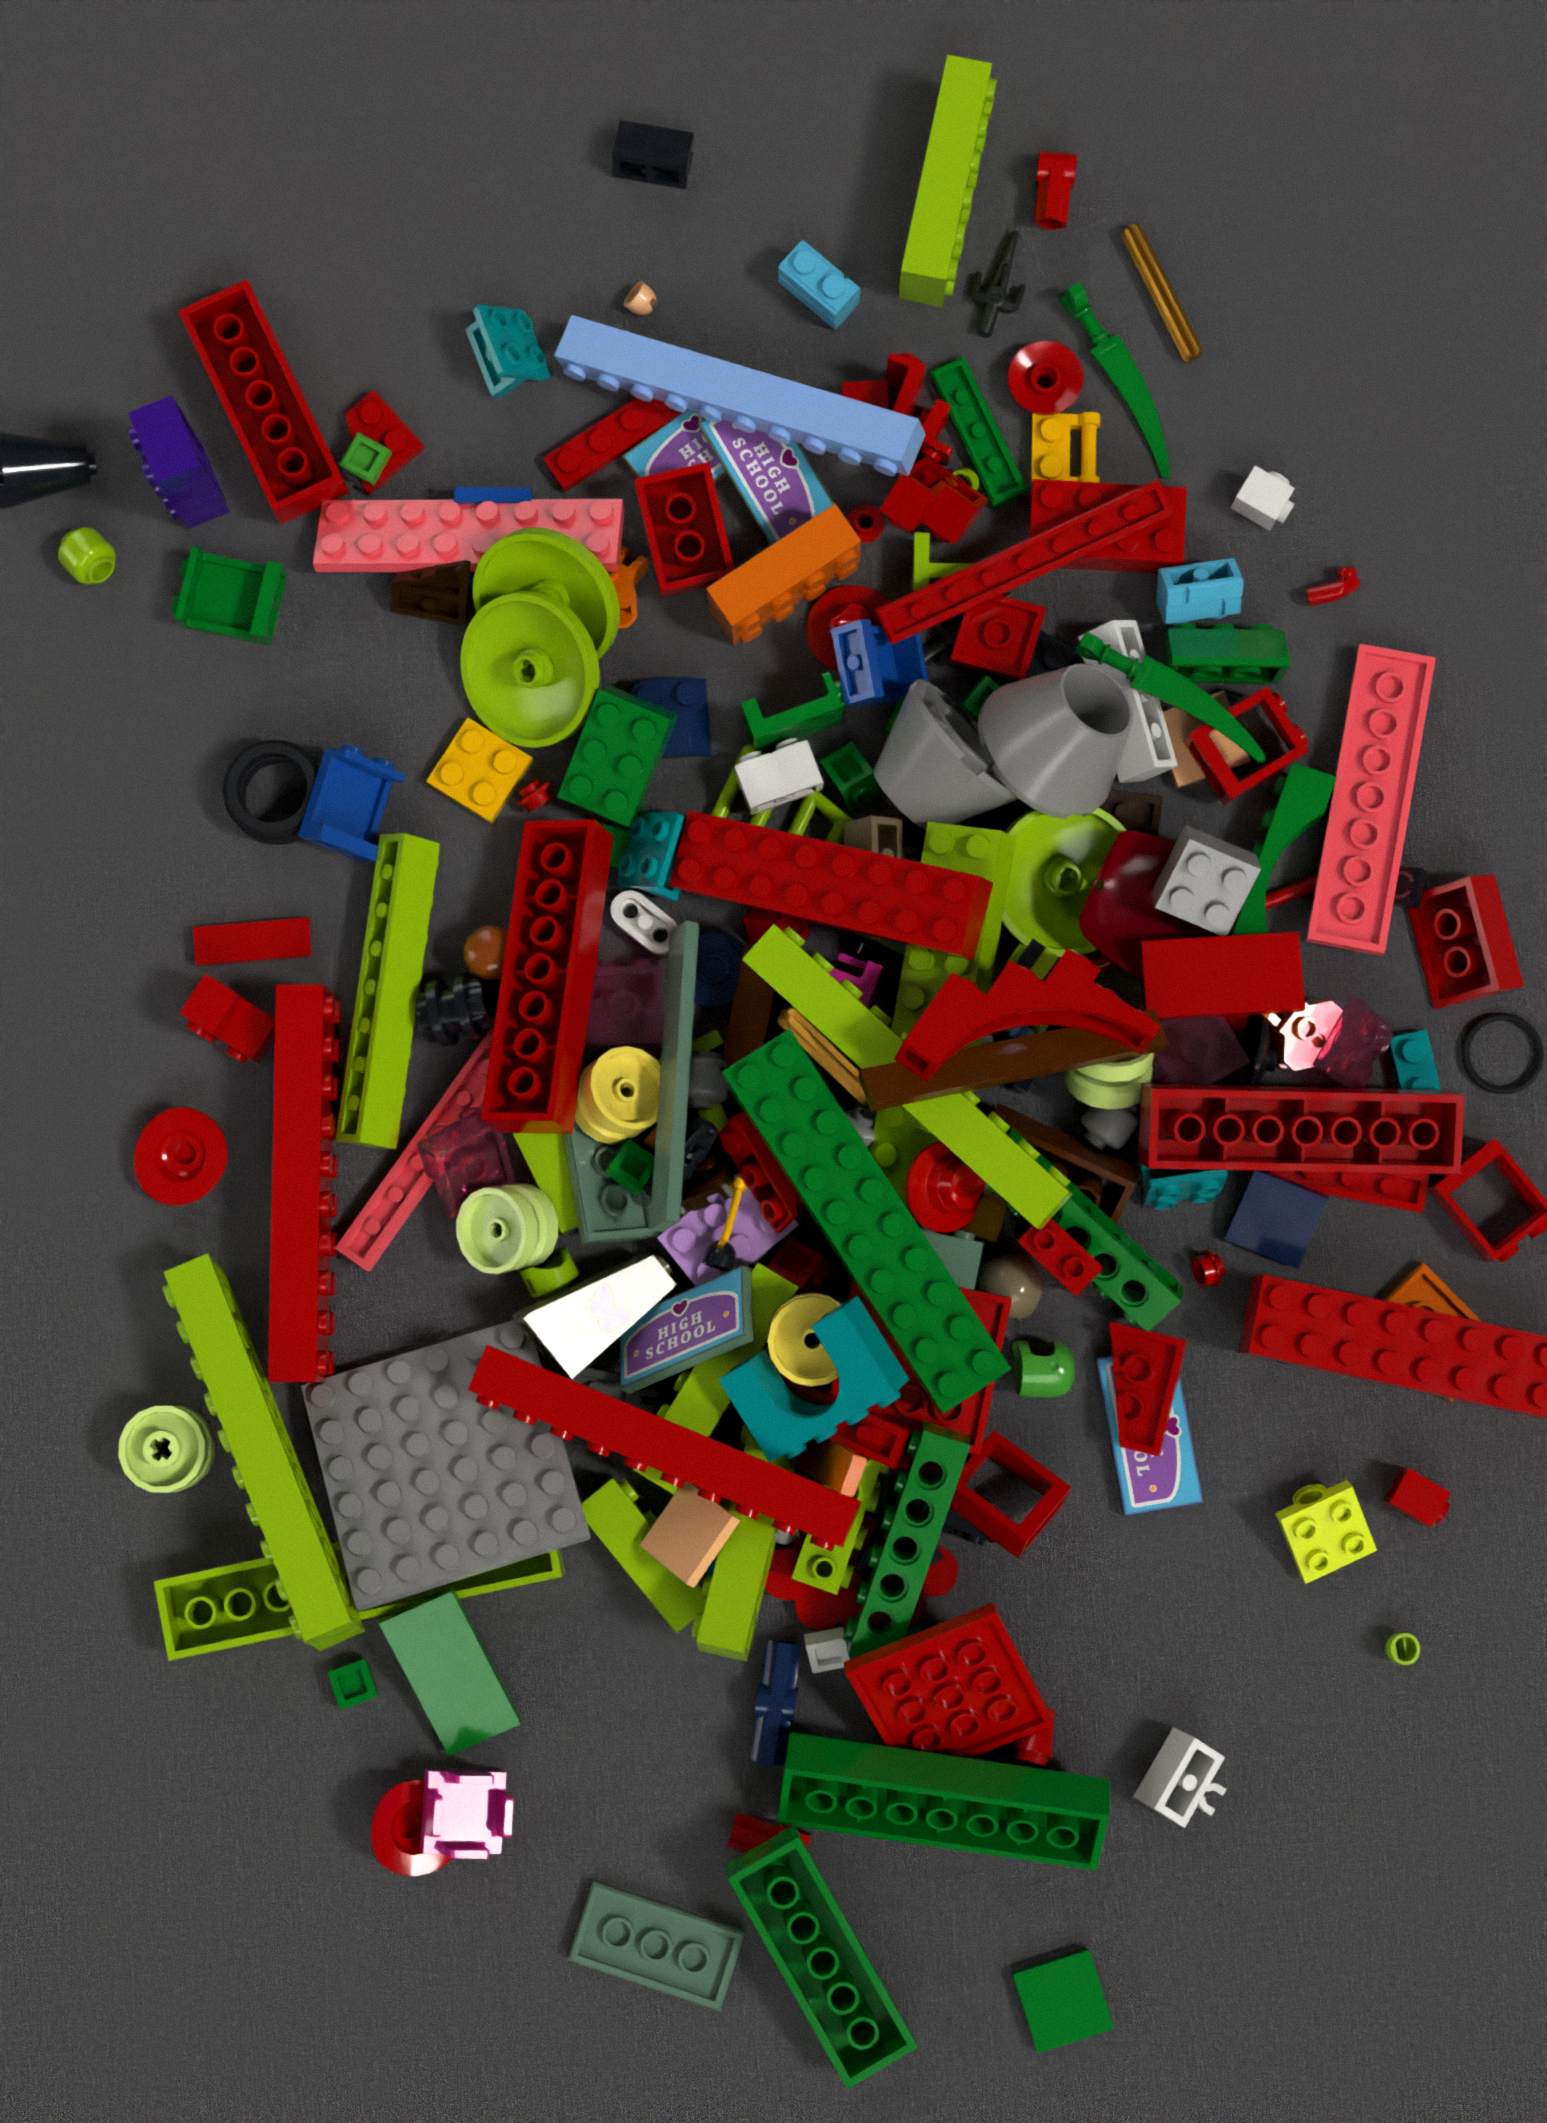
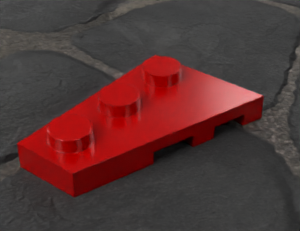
[1109,1321,1188,1457]

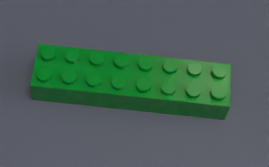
[777,1732,1110,1871]

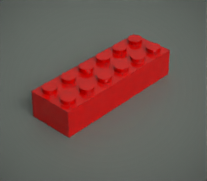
[178,279,350,525]

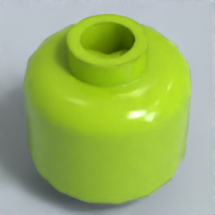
[58,527,116,584]

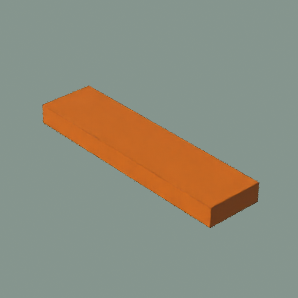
[795,1438,867,1498]

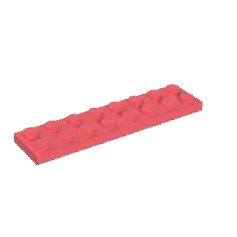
[313,499,625,572]
[1305,644,1436,956]

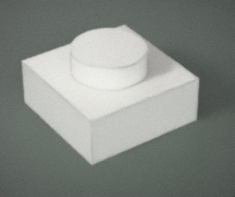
[804,1627,850,1674]

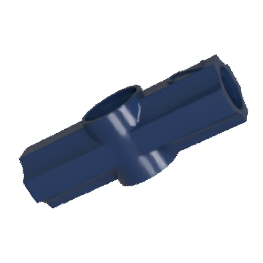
[750,1639,802,1766]

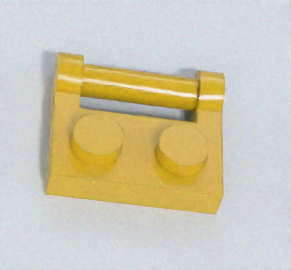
[1030,412,1101,489]

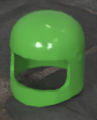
[1012,1340,1076,1398]

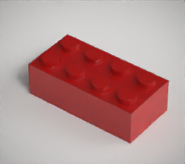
[1027,479,1187,574]

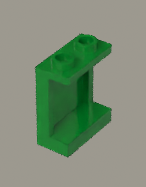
[172,546,288,646]
[741,671,846,751]

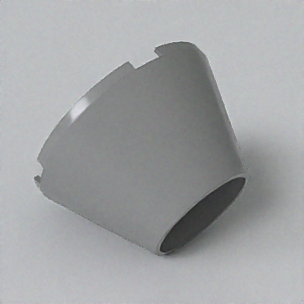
[978,664,1133,819]
[873,679,1019,830]

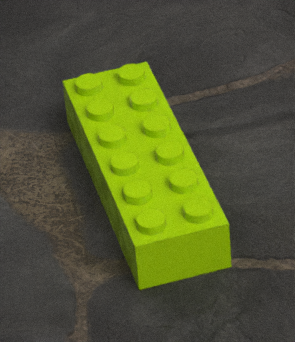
[898,54,997,308]
[633,1263,799,1495]

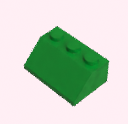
[1163,623,1290,684]

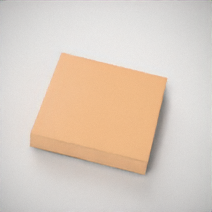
[1163,691,1251,789]
[640,1481,740,1588]

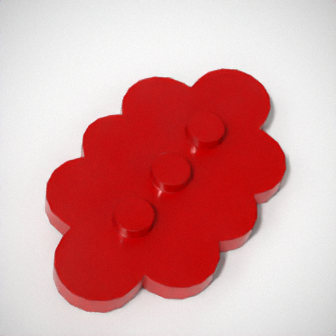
[765,1513,959,1630]

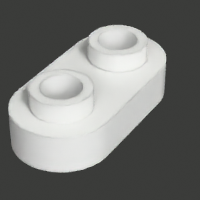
[611,890,678,955]

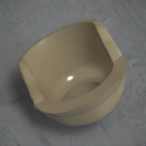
[974,1253,1043,1320]

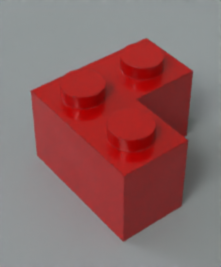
[879,456,989,545]
[179,974,275,1064]

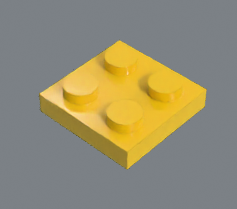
[426,717,534,824]

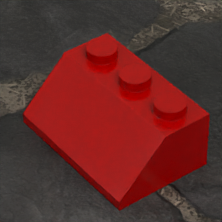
[1408,874,1524,1010]

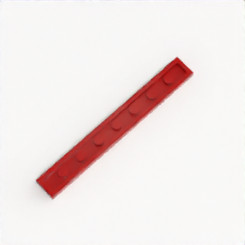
[875,478,1174,646]

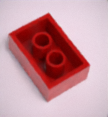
[634,462,735,599]

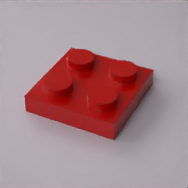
[950,595,1046,681]

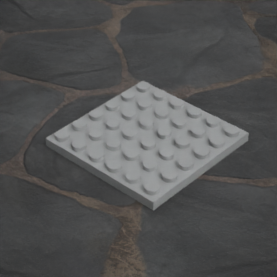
[301,1320,591,1611]

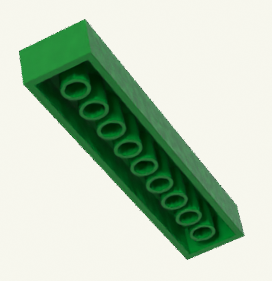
[722,1029,1011,1414]

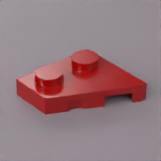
[345,390,425,496]

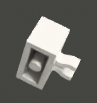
[1133,1727,1227,1828]

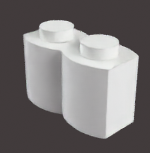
[734,738,824,815]

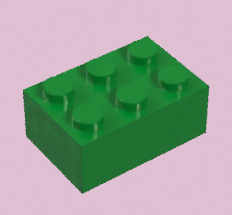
[557,685,679,827]

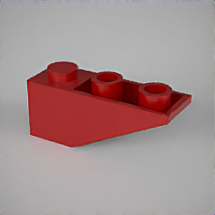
[718,1112,798,1234]

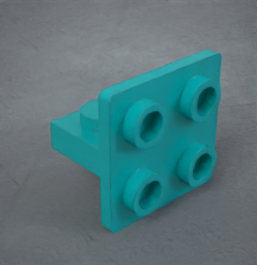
[465,304,551,398]
[616,812,685,901]
[1137,1152,1228,1210]

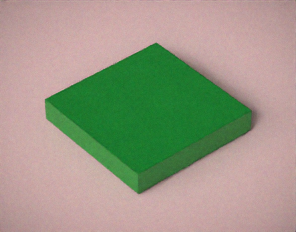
[1012,1948,1114,2053]

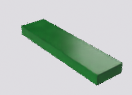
[929,356,1028,509]

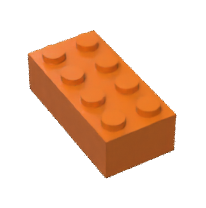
[706,504,861,645]

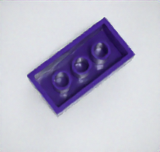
[127,395,230,529]

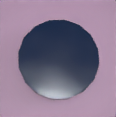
[694,931,745,1009]

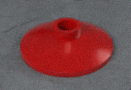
[1007,341,1084,415]

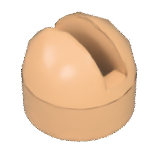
[623,281,657,316]

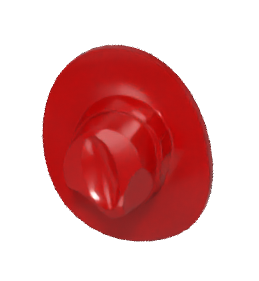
[806,585,891,672]
[134,1106,228,1206]
[905,1140,986,1233]
[370,1779,453,1876]

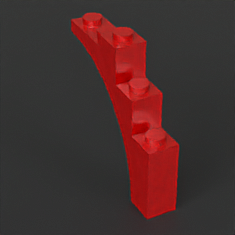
[894,948,1161,1082]

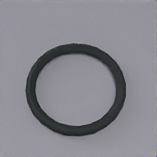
[1461,1013,1544,1094]

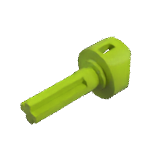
[519,1247,580,1298]

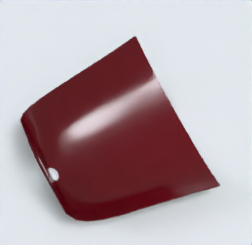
[1079,831,1218,981]

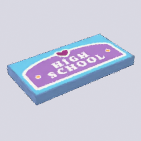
[1095,1356,1203,1516]

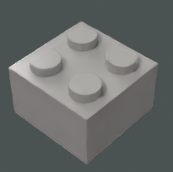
[1151,825,1261,936]

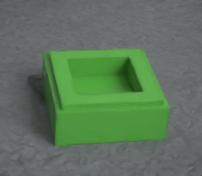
[339,432,393,486]

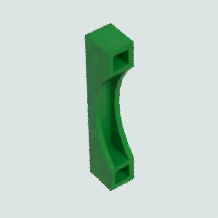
[1227,762,1337,936]

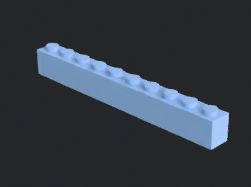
[554,315,926,476]

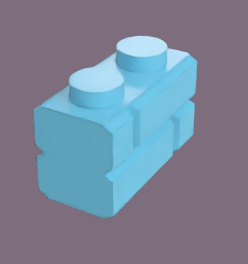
[778,240,860,330]
[1156,558,1244,624]

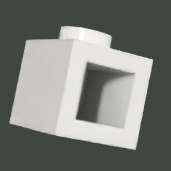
[1231,465,1295,531]

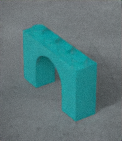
[718,1296,910,1463]

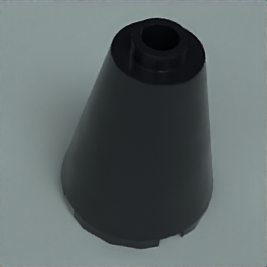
[0,432,97,509]

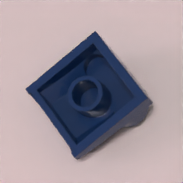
[629,677,712,759]

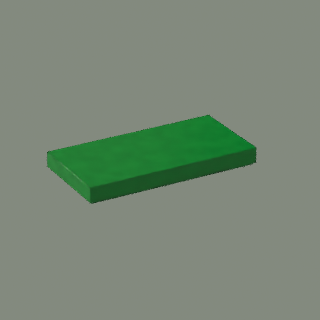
[379,1586,521,1756]

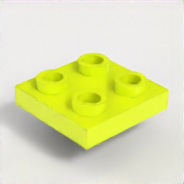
[1275,1480,1377,1584]

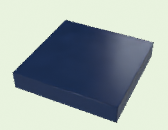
[1224,1170,1329,1269]

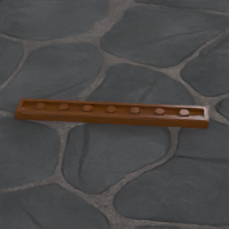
[858,1010,1169,1111]

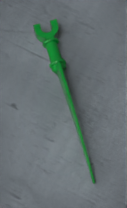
[1059,281,1170,479]
[1074,631,1266,762]

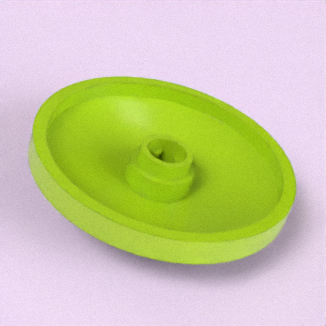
[473,527,620,661]
[460,591,600,748]
[1002,808,1127,957]

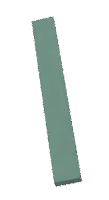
[650,920,699,1232]

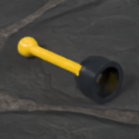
[702,1176,748,1272]

